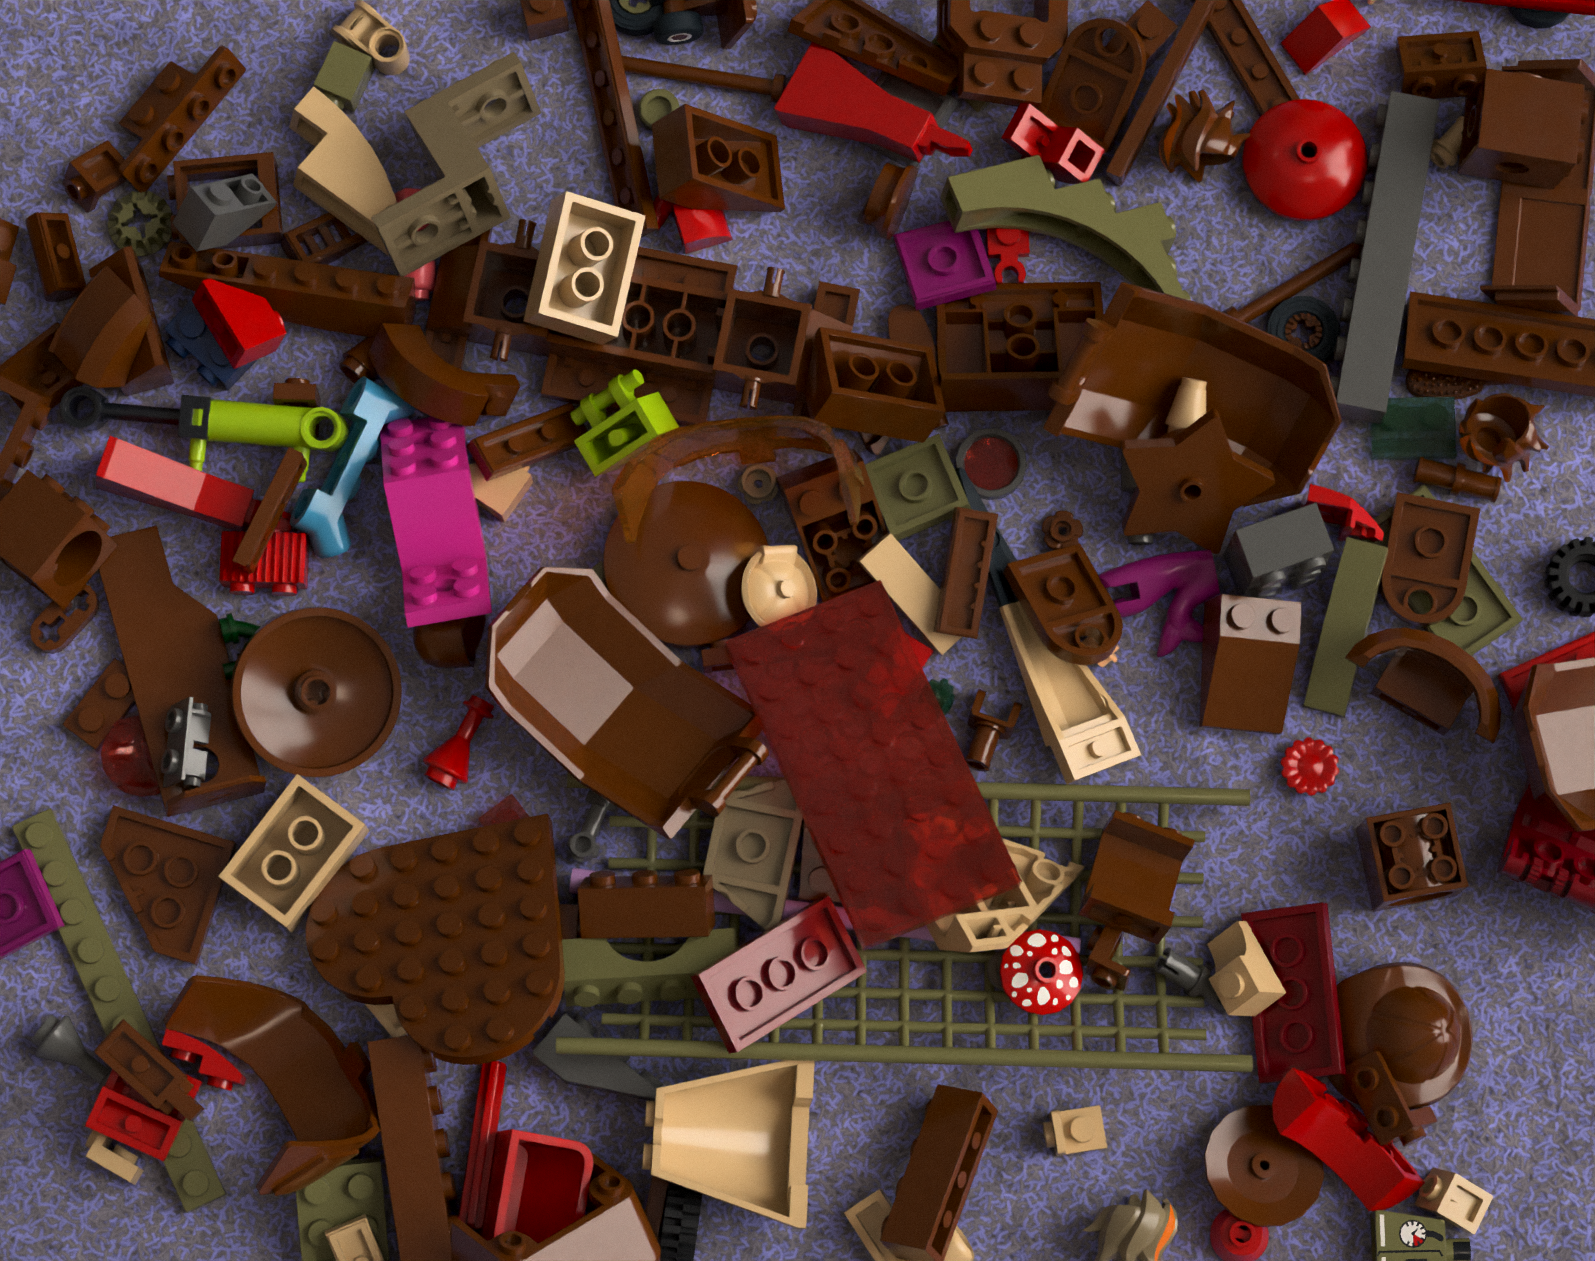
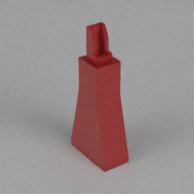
[774,42,973,163]
[96,436,292,533]

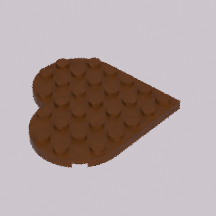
[305,813,565,1065]

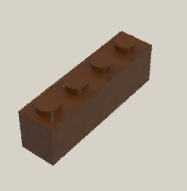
[880,1084,998,1261]

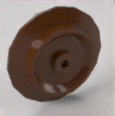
[1204,1105,1324,1227]

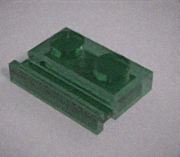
[1370,397,1457,460]

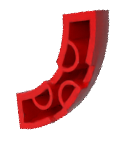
[1272,1068,1425,1211]

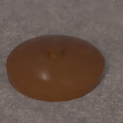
[602,481,769,649]
[230,607,402,777]

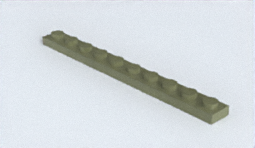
[12,808,227,1213]

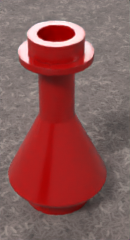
[423,695,494,791]

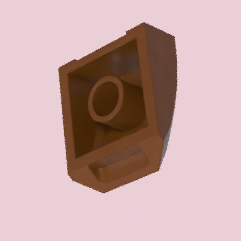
[48,266,151,388]

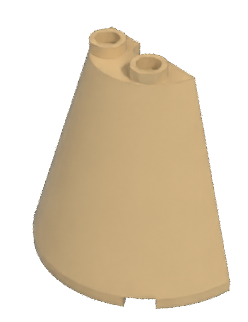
[642,1060,815,1229]

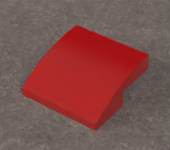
[85,1069,203,1161]

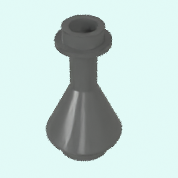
[30,1014,112,1094]

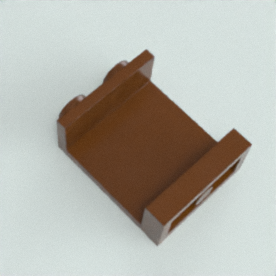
[1078,810,1195,945]

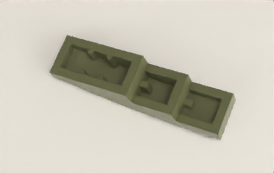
[1304,537,1388,718]

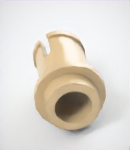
[1430,116,1464,168]

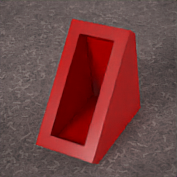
[1280,0,1371,76]

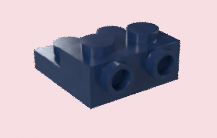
[164,299,258,390]

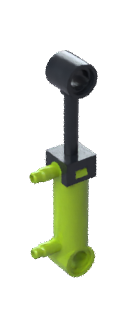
[60,386,349,483]

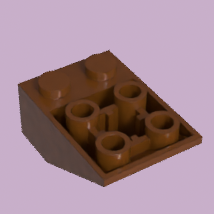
[776,449,888,604]

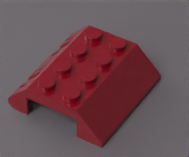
[1497,779,1595,914]

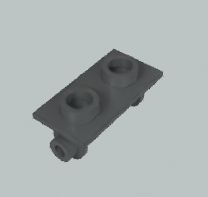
[161,697,212,789]

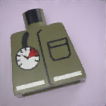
[1370,1210,1471,1261]

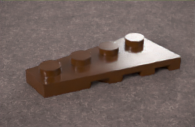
[787,0,958,96]

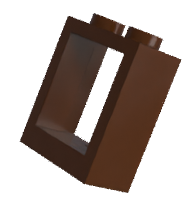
[167,152,283,249]

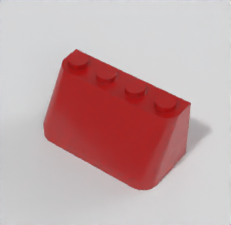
[478,1129,593,1243]

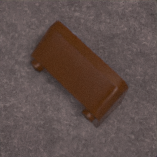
[451,1152,661,1261]

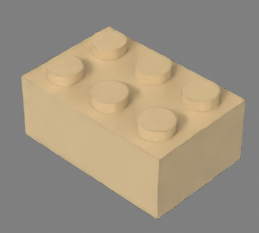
[523,191,645,345]
[218,774,369,933]

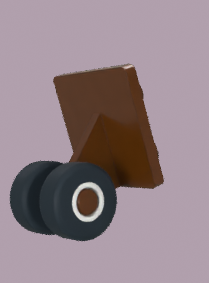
[649,0,757,49]

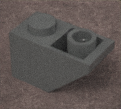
[172,174,277,252]

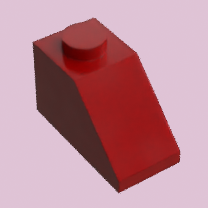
[192,278,287,369]

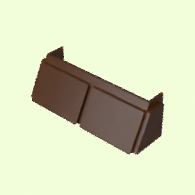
[1480,59,1595,317]

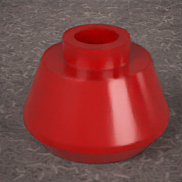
[1210,1209,1269,1261]

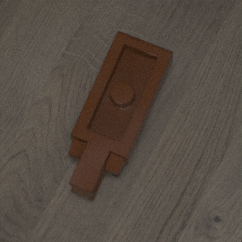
[93,1019,204,1122]

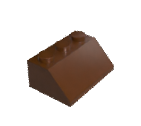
[85,246,174,397]
[805,327,946,443]

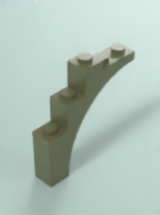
[940,155,1191,300]

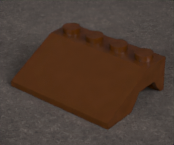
[935,282,1104,412]

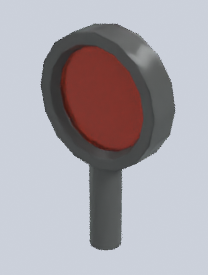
[955,428,1027,500]

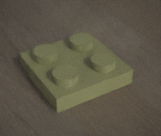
[865,433,971,541]

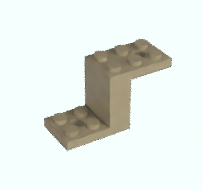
[371,52,541,276]

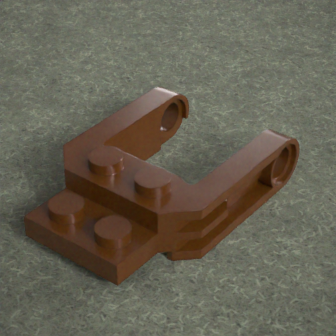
[936,0,1068,109]

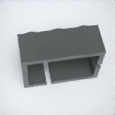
[1223,503,1334,599]

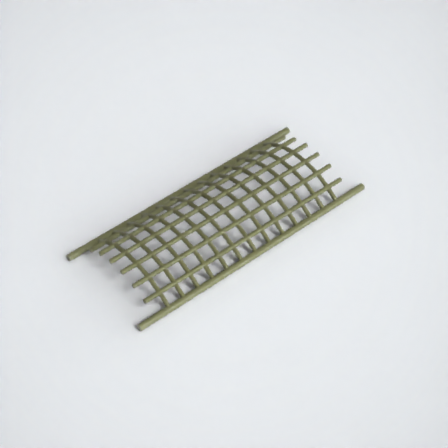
[556,772,1253,1072]

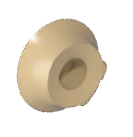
[741,545,817,635]

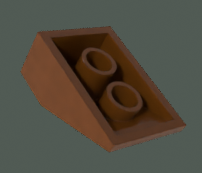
[652,104,785,212]
[1199,594,1302,735]

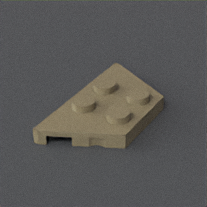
[703,772,813,930]

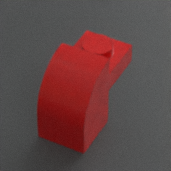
[1001,103,1105,184]

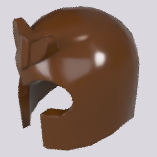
[413,614,486,669]

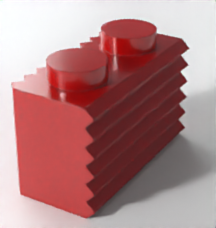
[219,531,310,596]

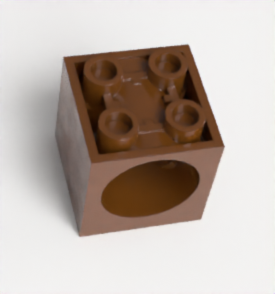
[0,469,118,610]
[1355,802,1468,912]

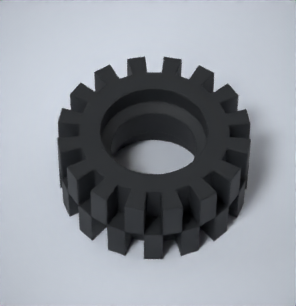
[1544,537,1595,617]
[660,1183,703,1261]

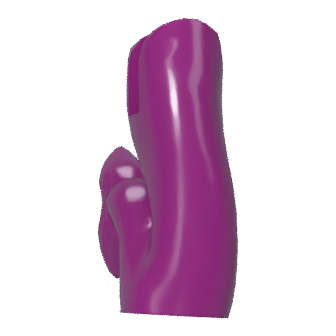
[1098,550,1220,657]

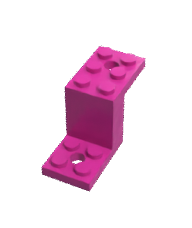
[380,416,492,628]

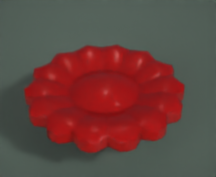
[1280,737,1339,796]

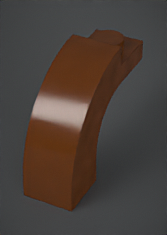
[368,323,520,426]

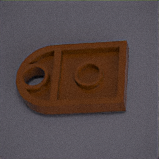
[1037,17,1146,153]
[1380,492,1480,626]
[1003,543,1123,665]

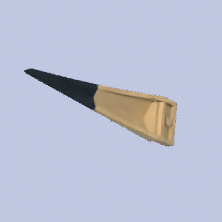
[955,467,1141,784]

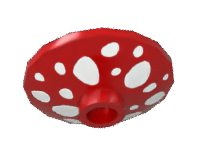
[999,929,1083,1015]

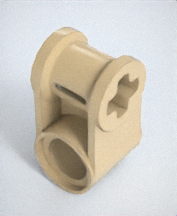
[331,0,410,75]

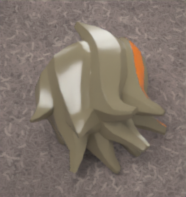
[1082,1189,1178,1261]

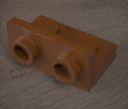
[1396,31,1487,99]

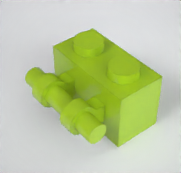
[570,369,680,477]

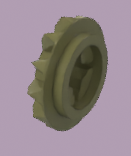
[108,190,173,256]

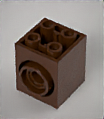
[1457,68,1589,189]

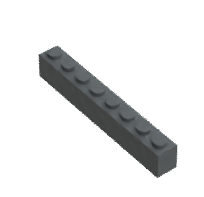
[1330,91,1440,424]

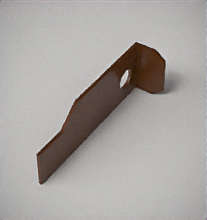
[98,526,266,817]

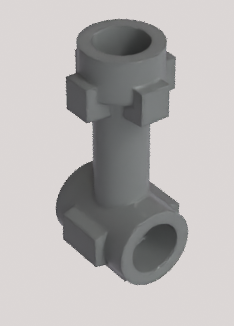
[566,790,617,864]

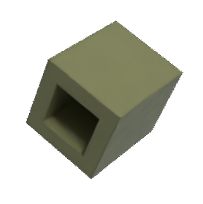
[313,41,375,112]

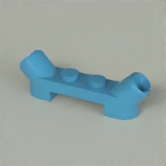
[290,376,416,559]

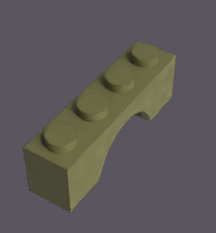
[562,928,735,1007]

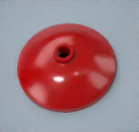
[1242,99,1367,221]

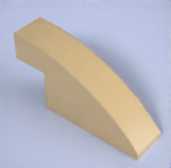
[289,86,397,257]

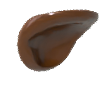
[1328,962,1473,1110]

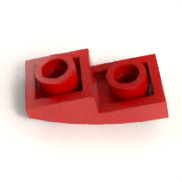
[161,1028,247,1091]

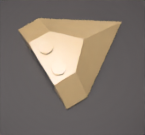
[901,817,1085,953]

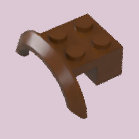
[1345,627,1501,744]

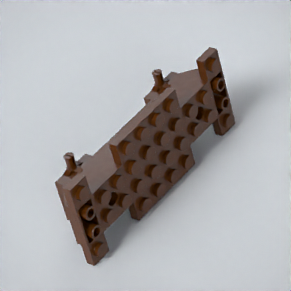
[425,219,860,452]

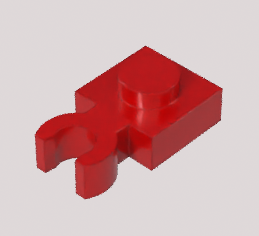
[986,228,1030,284]

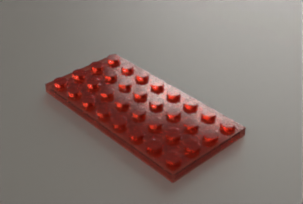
[724,580,1022,951]

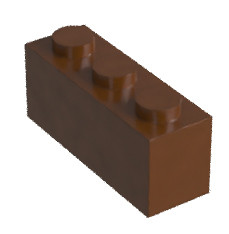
[577,869,716,939]

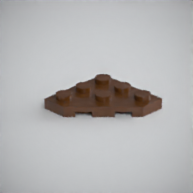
[100,805,237,966]

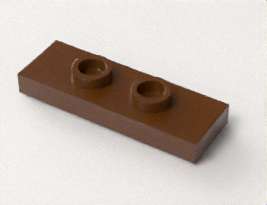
[933,507,998,639]

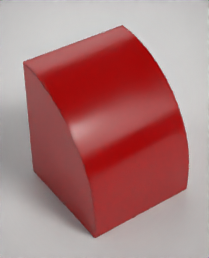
[672,204,733,254]

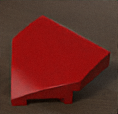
[1300,484,1384,541]

